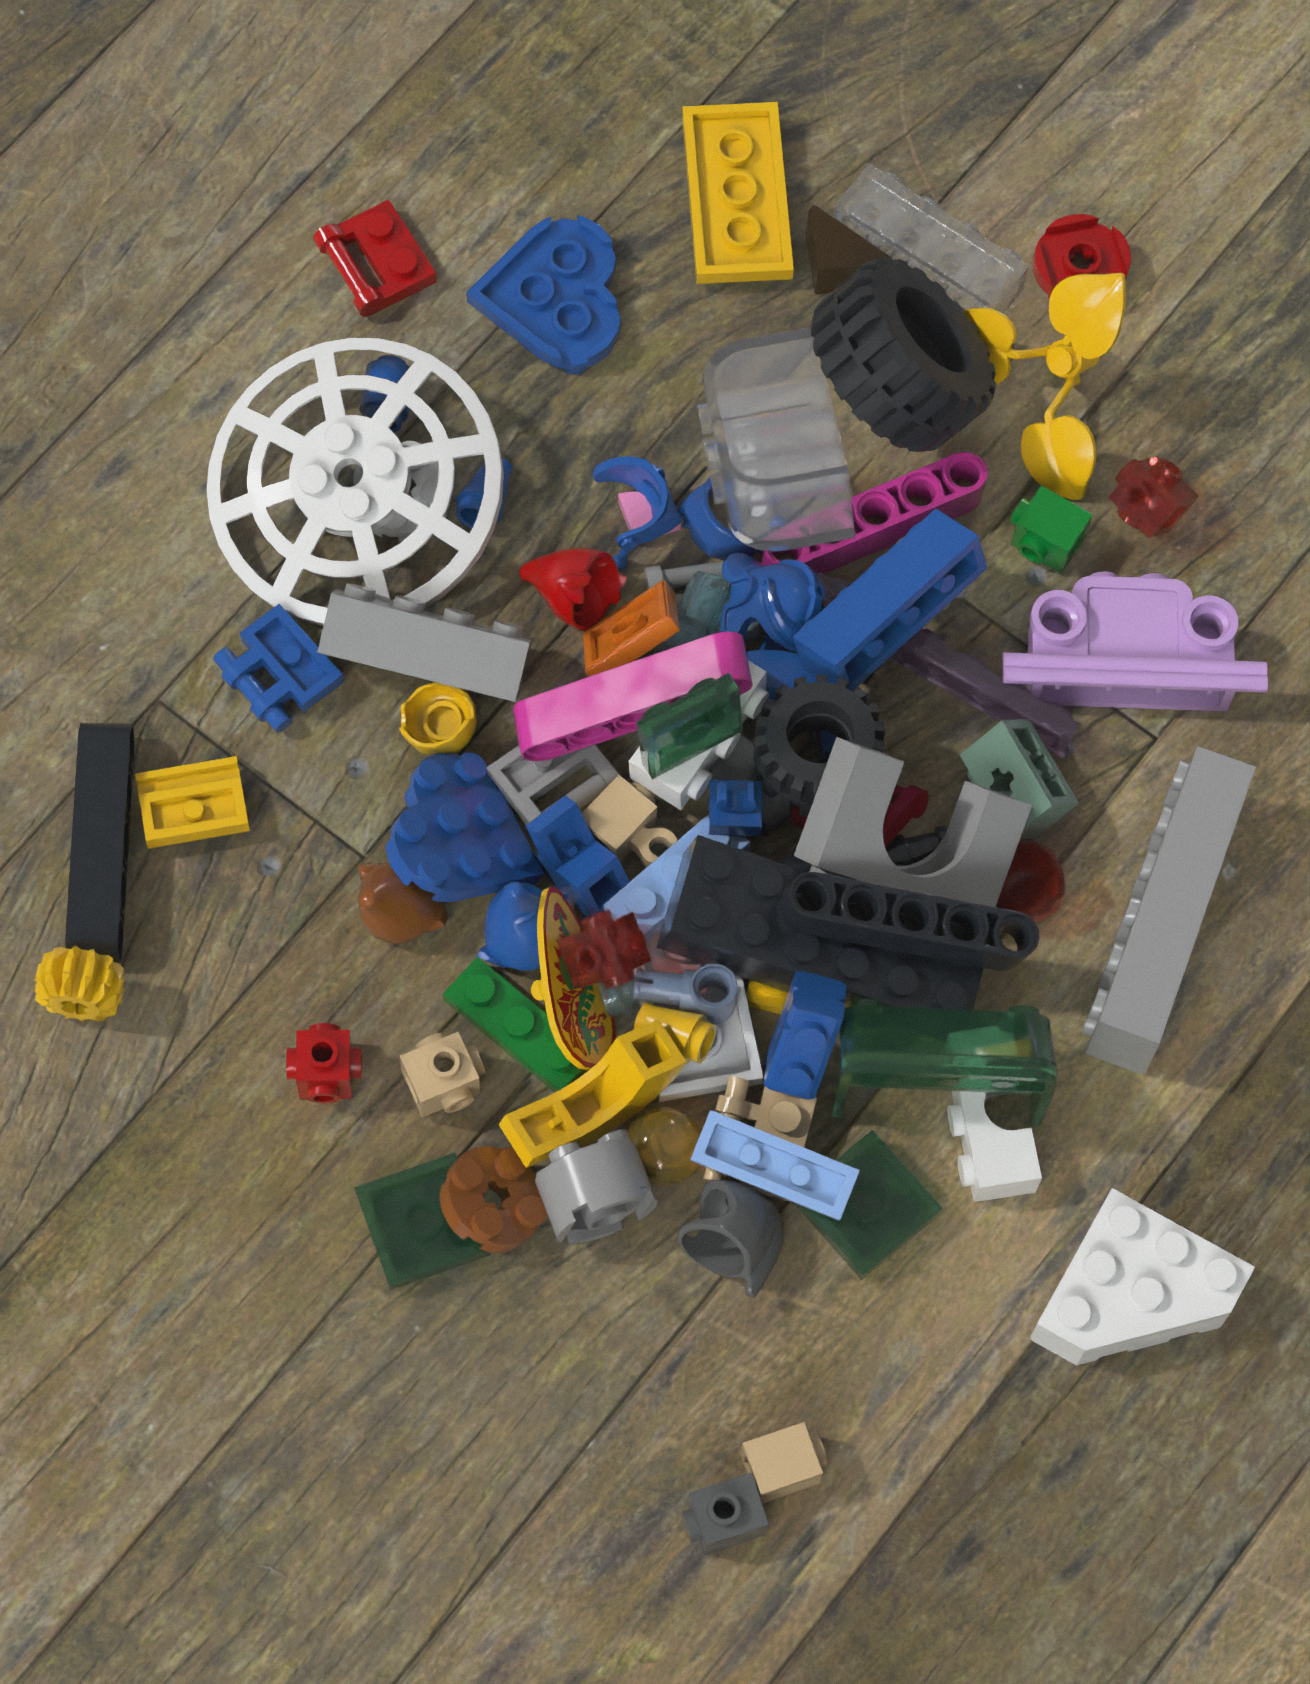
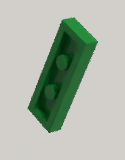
[443,957,586,1093]

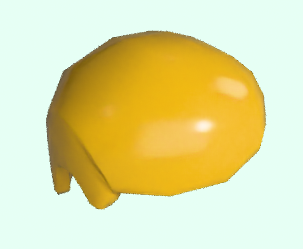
[399,682,477,756]

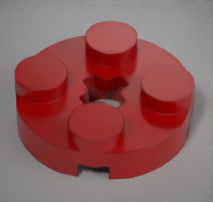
[1033,214,1131,299]

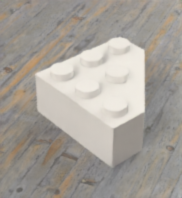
[1030,1188,1255,1366]

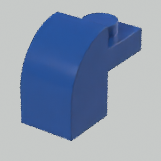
[526,795,630,923]

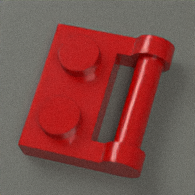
[313,199,437,317]

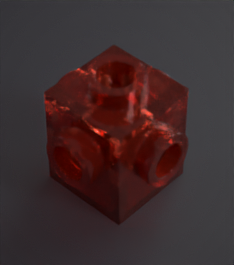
[1108,456,1199,538]
[556,909,651,989]

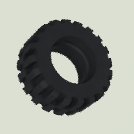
[810,257,996,452]

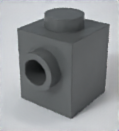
[681,1473,769,1555]

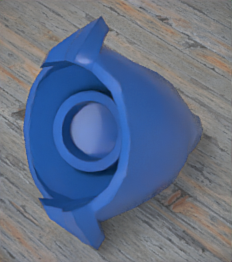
[477,882,568,971]

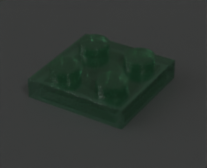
[636,673,743,780]
[794,1130,943,1280]
[354,1153,491,1291]

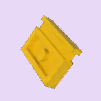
[135,756,250,849]

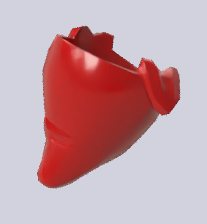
[519,547,627,631]

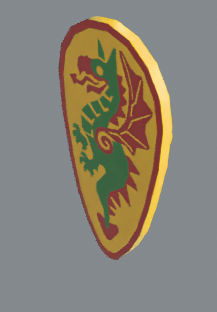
[531,886,616,1071]

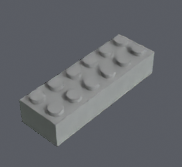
[1081,746,1256,1075]

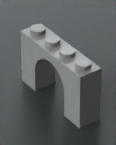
[794,737,1032,907]

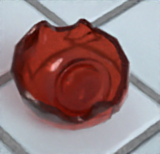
[995,841,1066,924]

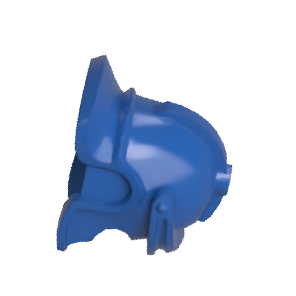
[720,553,826,652]

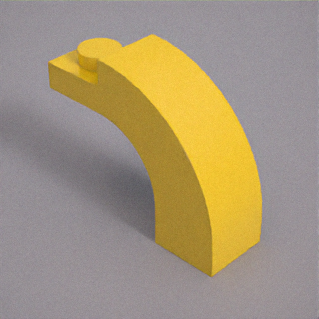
[499,1019,687,1168]

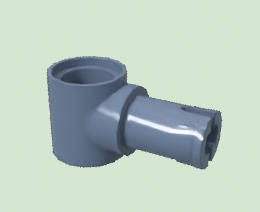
[633,964,738,1025]

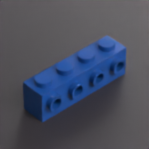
[793,509,987,691]

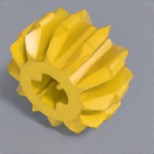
[34,946,125,1022]

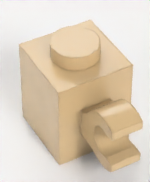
[582,775,678,867]

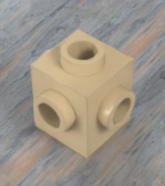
[400,1032,485,1118]

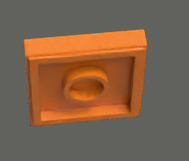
[583,580,680,677]

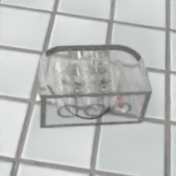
[697,327,855,551]

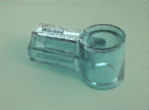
[650,570,731,655]

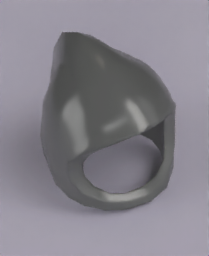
[678,1180,784,1298]

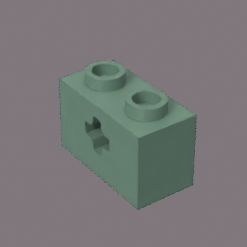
[960,719,1079,839]

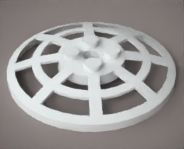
[207,338,504,626]

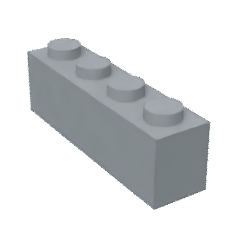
[317,583,533,702]

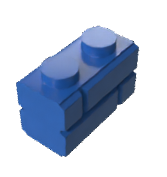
[764,970,847,1100]

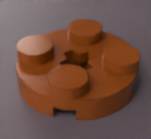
[439,1146,547,1253]

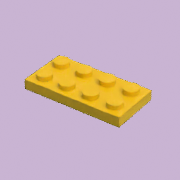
[682,102,794,284]

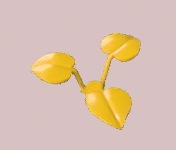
[962,273,1126,500]

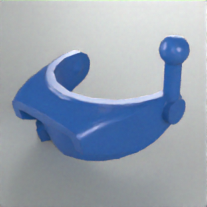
[593,456,681,571]
[677,472,787,560]

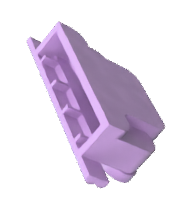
[1002,571,1268,711]

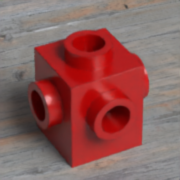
[286,1023,362,1103]

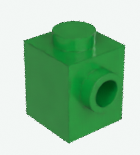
[1010,485,1093,573]

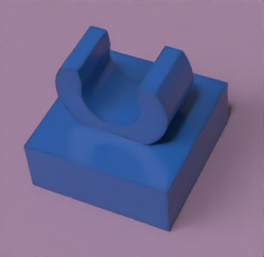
[709,780,762,836]

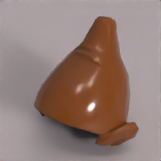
[358,862,449,944]

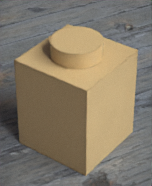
[740,1422,828,1504]

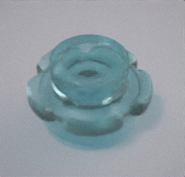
[597,967,639,1017]

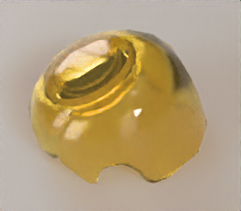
[626,1107,702,1187]

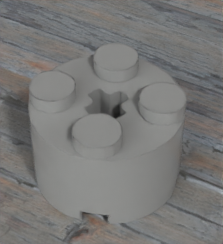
[535,1130,658,1244]

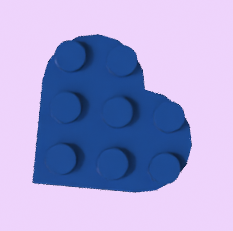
[466,216,621,375]
[385,752,545,902]

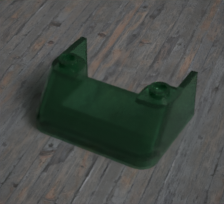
[831,999,1057,1126]

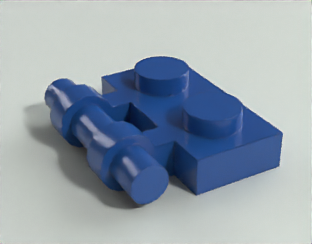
[213,604,344,733]

